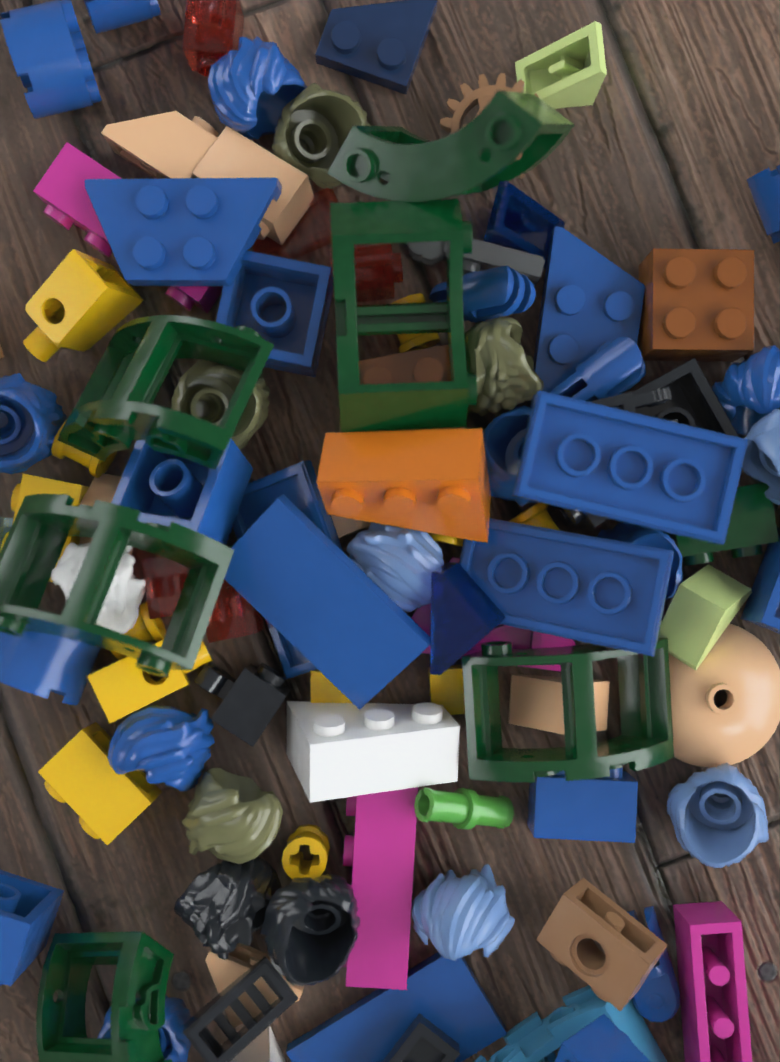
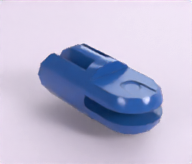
[429,265,536,323]
[550,337,646,402]
[627,906,680,1023]

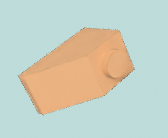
[101,111,219,179]

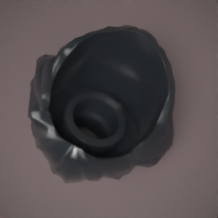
[174,856,282,960]
[259,874,360,986]

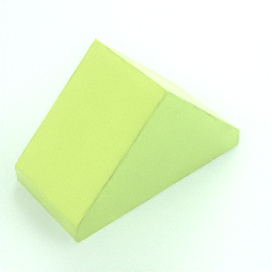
[515,21,607,109]
[658,564,752,670]

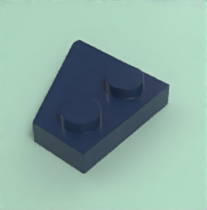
[315,0,437,95]

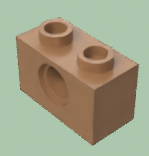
[536,878,668,1012]

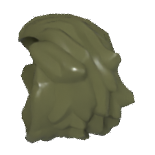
[272,83,370,189]
[464,317,544,417]
[170,359,270,450]
[181,768,283,864]

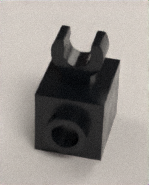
[194,662,291,747]

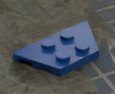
[85,178,282,286]
[527,226,645,408]

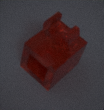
[182,0,244,77]
[141,555,190,619]
[206,579,264,643]

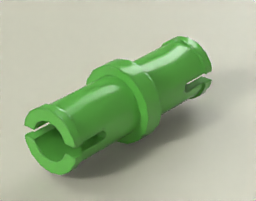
[414,788,514,830]

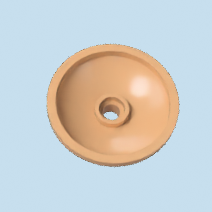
[669,624,780,768]

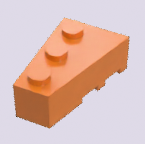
[316,428,491,543]

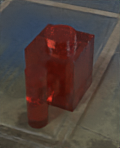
[330,243,403,303]

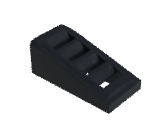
[183,956,298,1062]

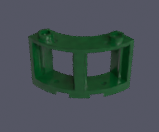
[327,90,575,202]
[330,199,477,432]
[58,315,274,470]
[0,494,234,676]
[462,638,674,783]
[36,931,174,1062]

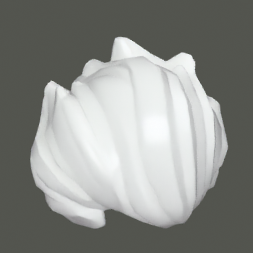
[51,542,146,634]

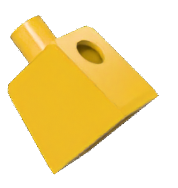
[23,249,144,362]
[87,639,213,723]

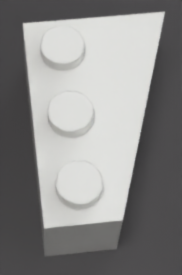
[287,701,460,803]

